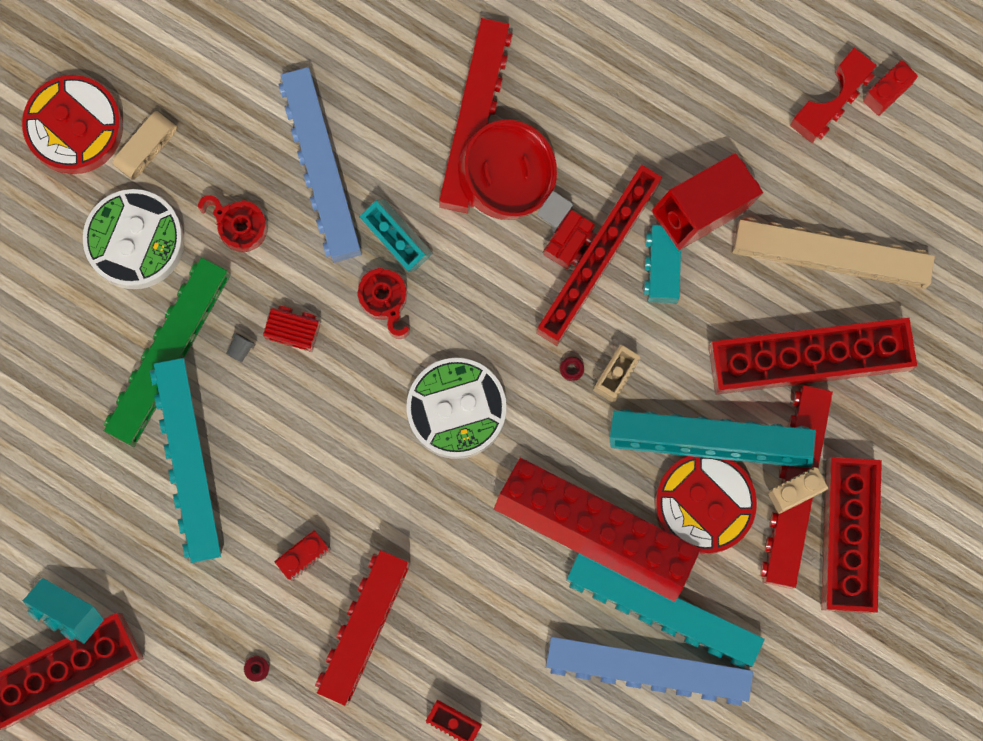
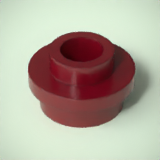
[560,356,584,381]
[244,656,269,682]

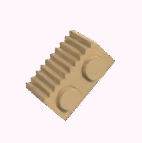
[593,345,640,402]
[768,467,828,514]

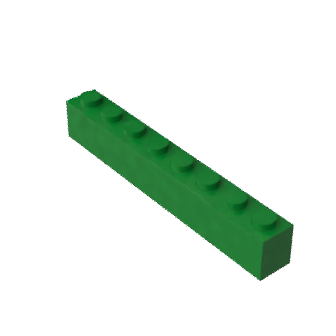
[104,257,230,448]

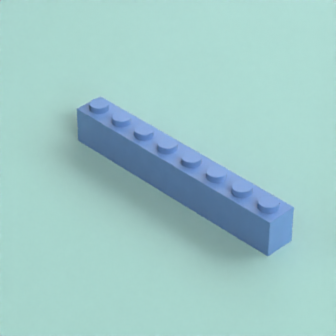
[278,67,362,263]
[545,637,753,706]

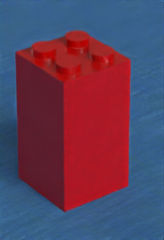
[651,153,764,251]

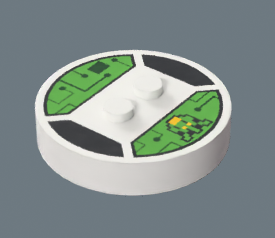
[83,189,184,289]
[407,358,506,459]

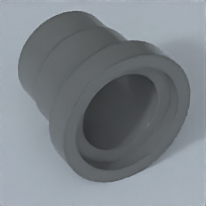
[226,332,256,362]

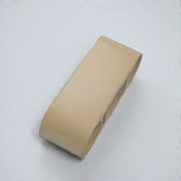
[112,111,177,180]

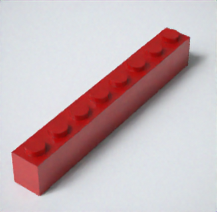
[439,18,513,214]
[536,164,662,346]
[760,385,833,589]

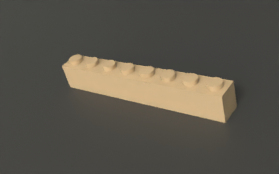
[732,218,935,289]

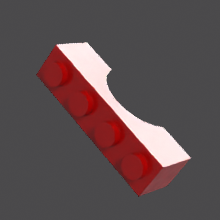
[790,47,877,143]

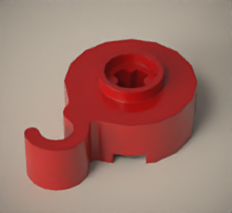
[198,195,268,252]
[357,268,410,339]

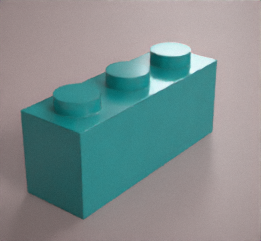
[359,199,433,272]
[644,225,681,304]
[22,578,104,644]

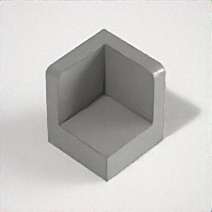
[537,191,573,232]

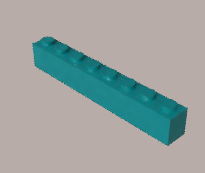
[150,358,221,563]
[610,409,816,468]
[566,553,765,669]

